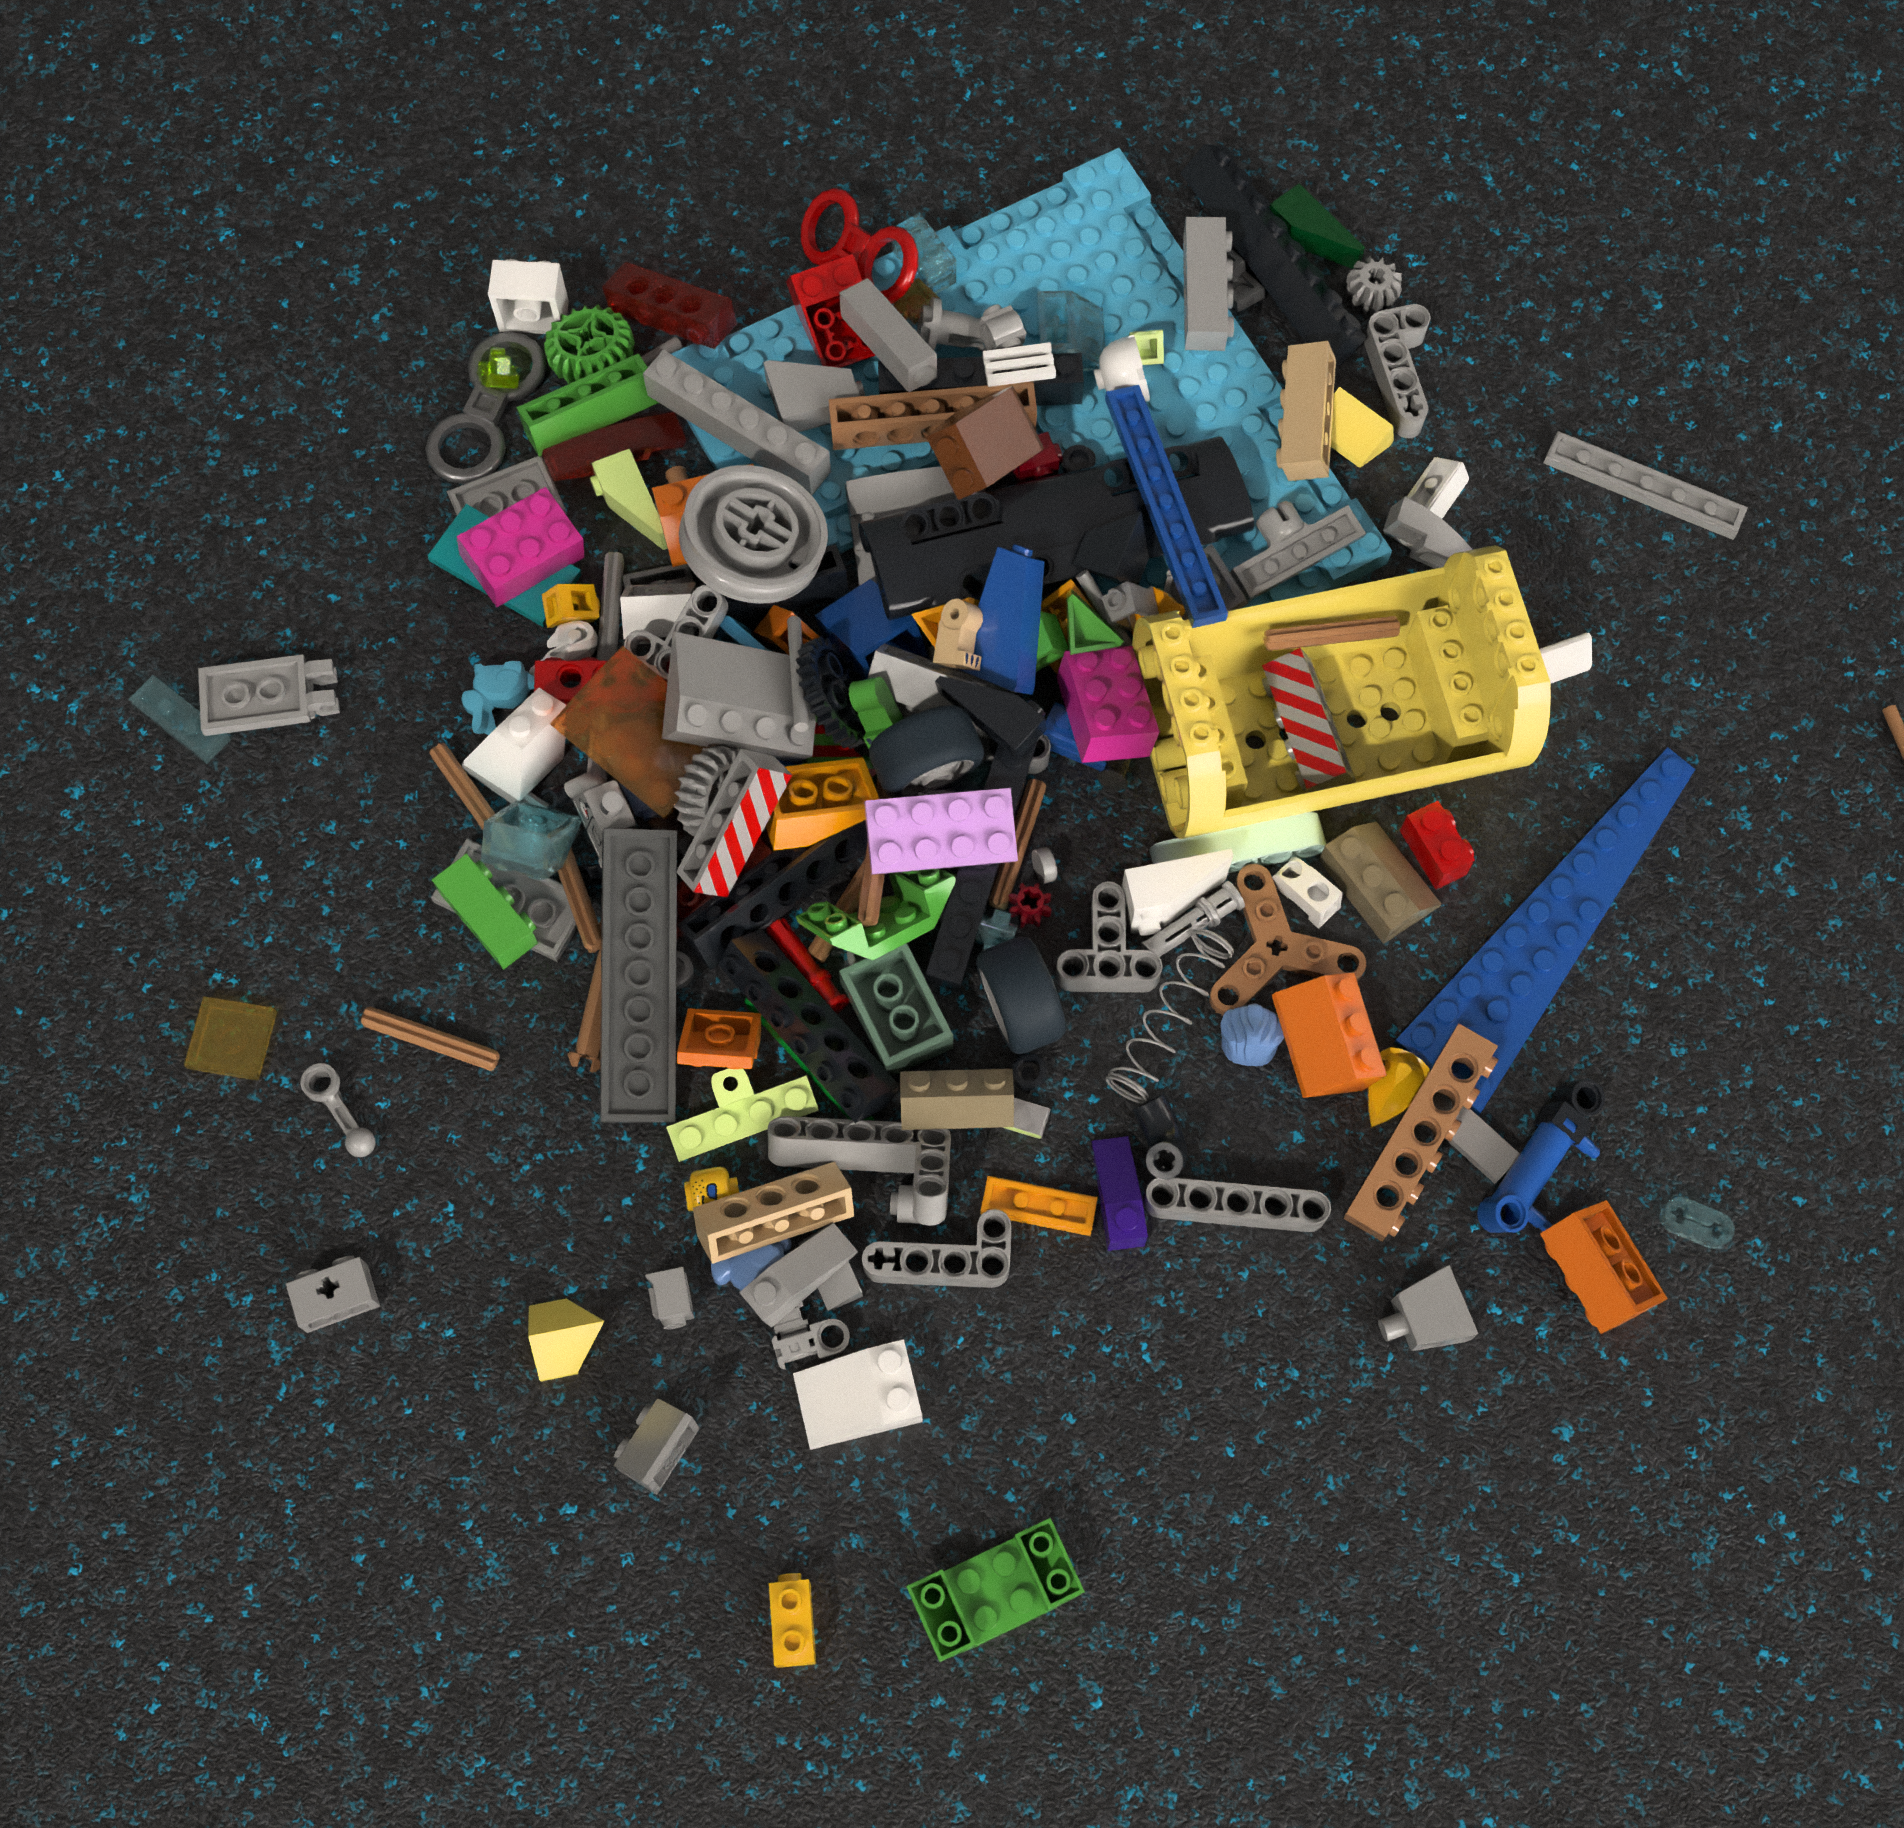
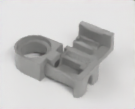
[772,1302,850,1370]

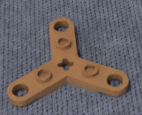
[1209,864,1366,1016]

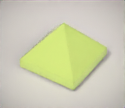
[1129,329,1164,365]

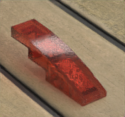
[542,412,686,481]

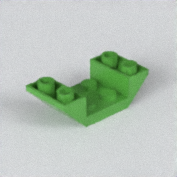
[796,869,956,960]
[906,1518,1085,1662]

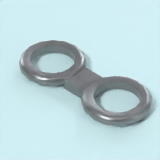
[425,332,547,484]

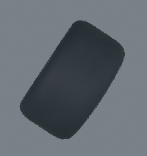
[869,705,984,798]
[976,937,1066,1054]

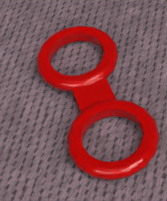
[800,188,918,304]

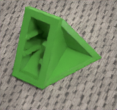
[1066,589,1124,655]

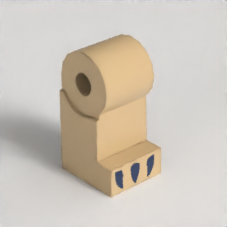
[933,599,983,671]

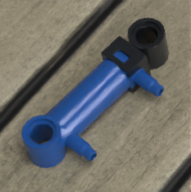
[1477,1079,1605,1233]

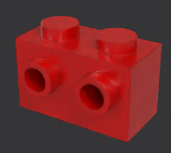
[1400,800,1475,890]

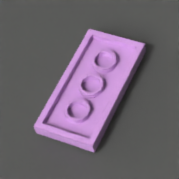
[864,788,1018,875]

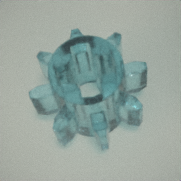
[976,909,1018,951]

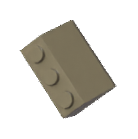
[1319,822,1441,944]
[900,1069,1014,1130]

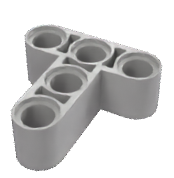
[624,585,728,681]
[1055,881,1163,993]

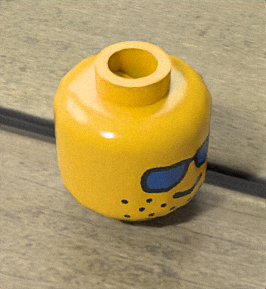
[684,1166,739,1212]

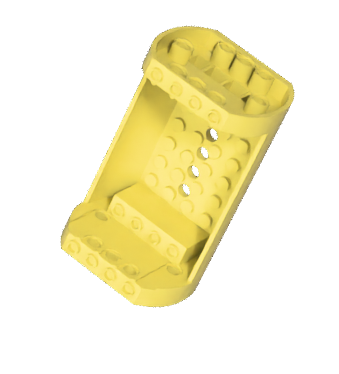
[1132,545,1551,839]

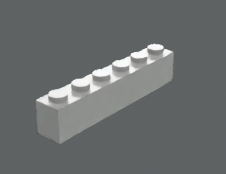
[643,349,831,495]

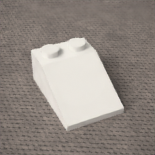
[1121,849,1233,936]
[793,1339,923,1450]

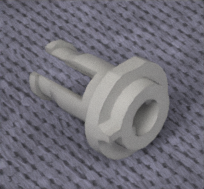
[917,297,984,351]

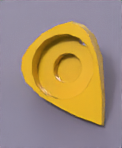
[1368,1047,1430,1128]

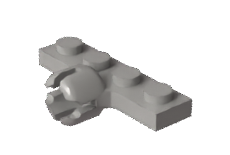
[1230,501,1366,602]

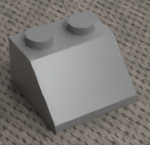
[614,1398,700,1495]

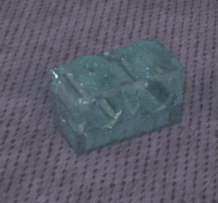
[892,212,956,298]

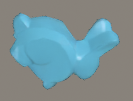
[461,661,535,735]

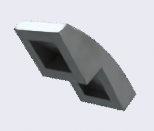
[1227,248,1265,312]

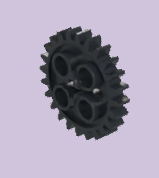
[796,637,866,750]

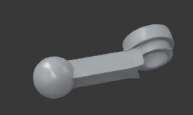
[300,1063,375,1157]

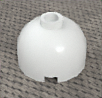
[1093,335,1150,401]

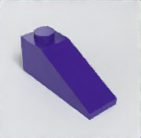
[1091,1136,1148,1251]

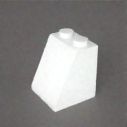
[464,688,568,801]

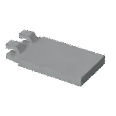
[198,654,340,736]

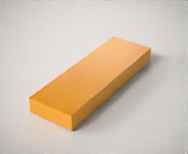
[980,1176,1098,1236]

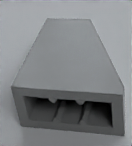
[763,360,865,432]

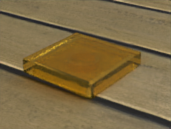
[184,996,277,1081]

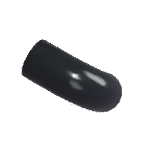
[1132,1094,1187,1180]

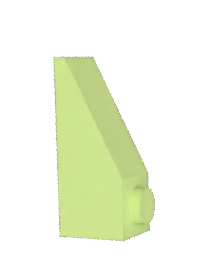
[590,448,668,550]

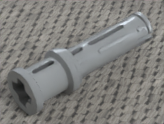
[1141,881,1245,957]

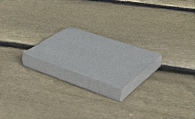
[447,456,567,517]

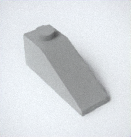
[739,1223,858,1328]

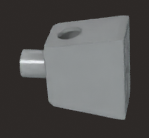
[1378,1265,1478,1351]

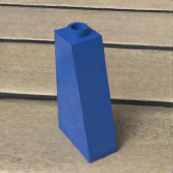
[958,544,1045,695]

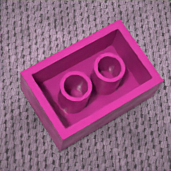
[457,487,584,607]
[1056,646,1160,763]

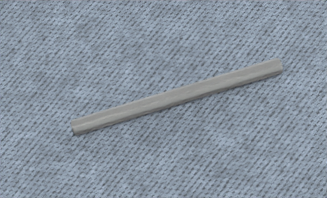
[587,552,624,782]

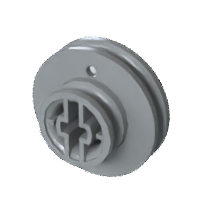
[679,465,828,604]

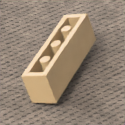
[1276,341,1336,481]

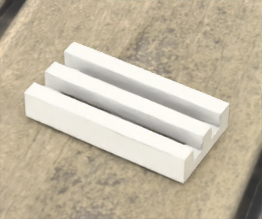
[983,342,1056,387]

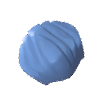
[1221,1003,1284,1066]

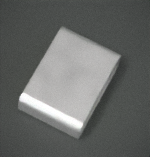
[1003,1098,1051,1139]

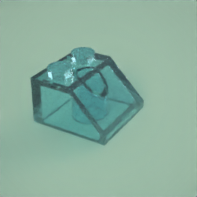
[481,800,581,880]

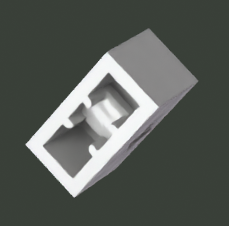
[286,1256,380,1333]

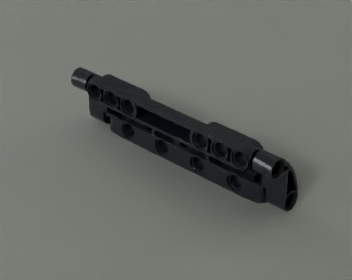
[858,436,1254,621]

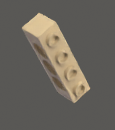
[693,1161,854,1264]

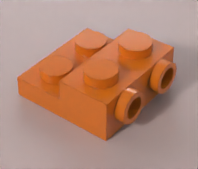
[677,1008,761,1069]

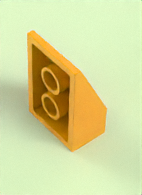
[765,757,880,851]

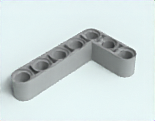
[768,1116,951,1226]

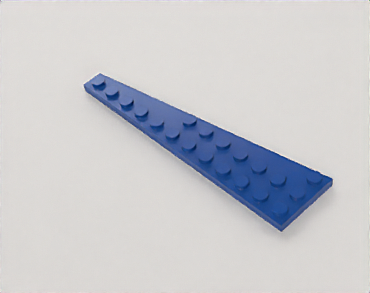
[1394,747,1695,1116]

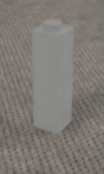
[839,278,937,392]

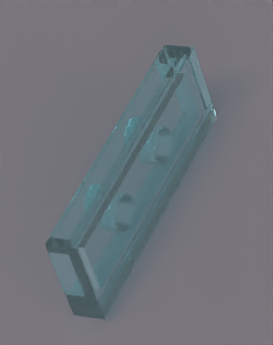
[128,675,231,764]

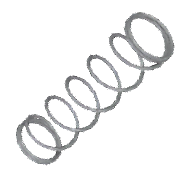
[1106,928,1234,1104]

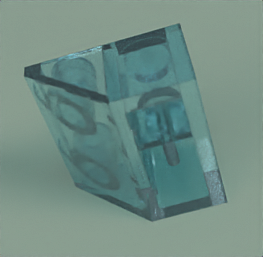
[1036,291,1106,371]

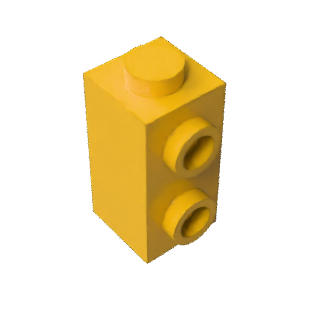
[769,1573,816,1668]

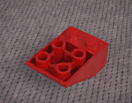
[786,254,876,368]

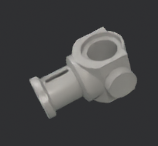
[979,304,1027,357]

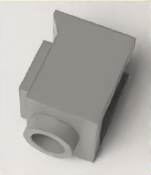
[1102,581,1159,632]
[645,1267,695,1329]

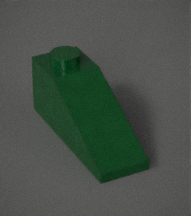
[1269,184,1365,269]

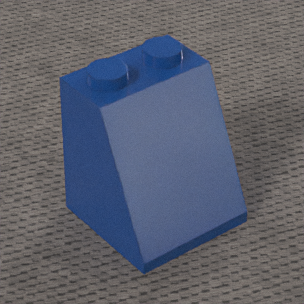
[814,579,929,680]

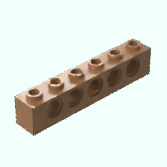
[829,381,1037,450]
[1343,1023,1499,1242]

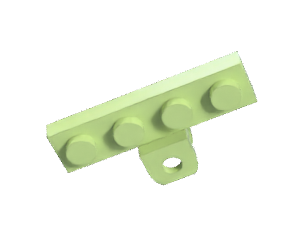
[667,1068,819,1162]

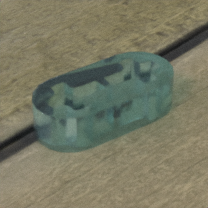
[1660,1197,1735,1249]

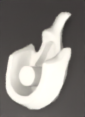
[529,620,598,676]

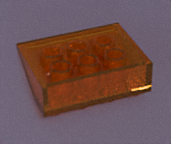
[550,646,710,820]

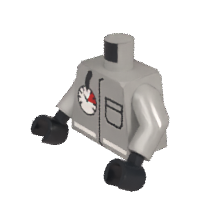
[542,772,637,887]

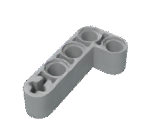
[1364,304,1431,438]
[862,1209,1011,1288]

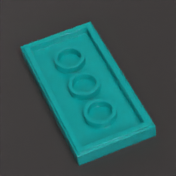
[428,504,582,628]

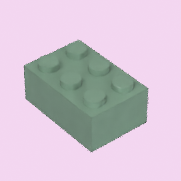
[839,943,953,1077]

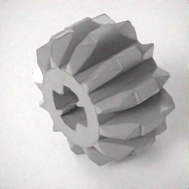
[1346,256,1402,314]

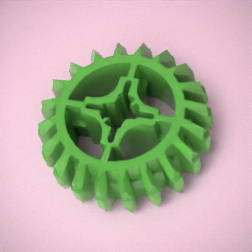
[544,304,635,384]

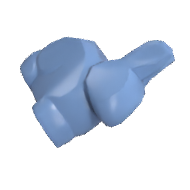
[711,1238,791,1291]

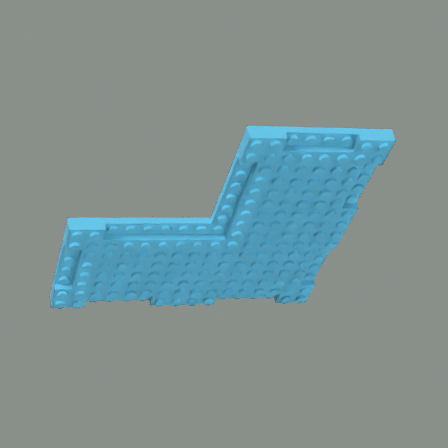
[672,148,1392,640]

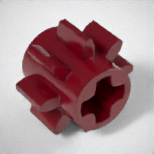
[1008,883,1052,928]

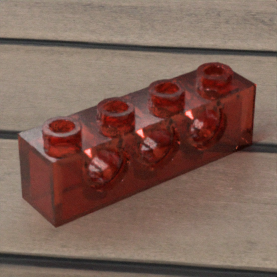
[602,262,737,349]

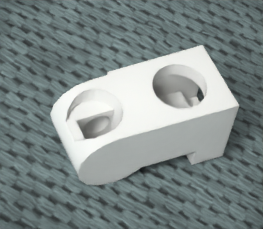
[1272,857,1343,929]

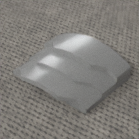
[845,467,989,588]

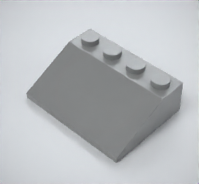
[662,632,816,763]

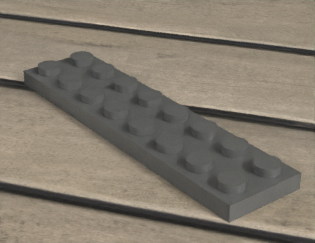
[599,828,677,1123]

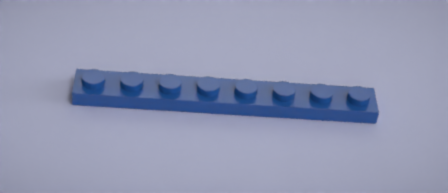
[1105,385,1228,628]

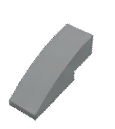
[1383,496,1473,569]

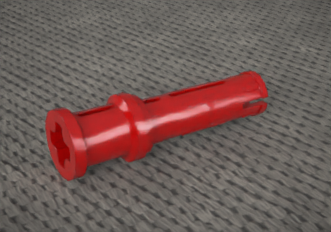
[766,918,849,1014]

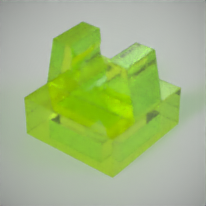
[477,347,519,388]

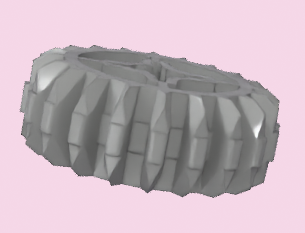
[674,746,740,837]

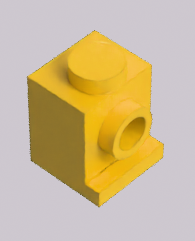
[542,584,600,628]

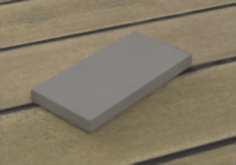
[431,838,593,962]

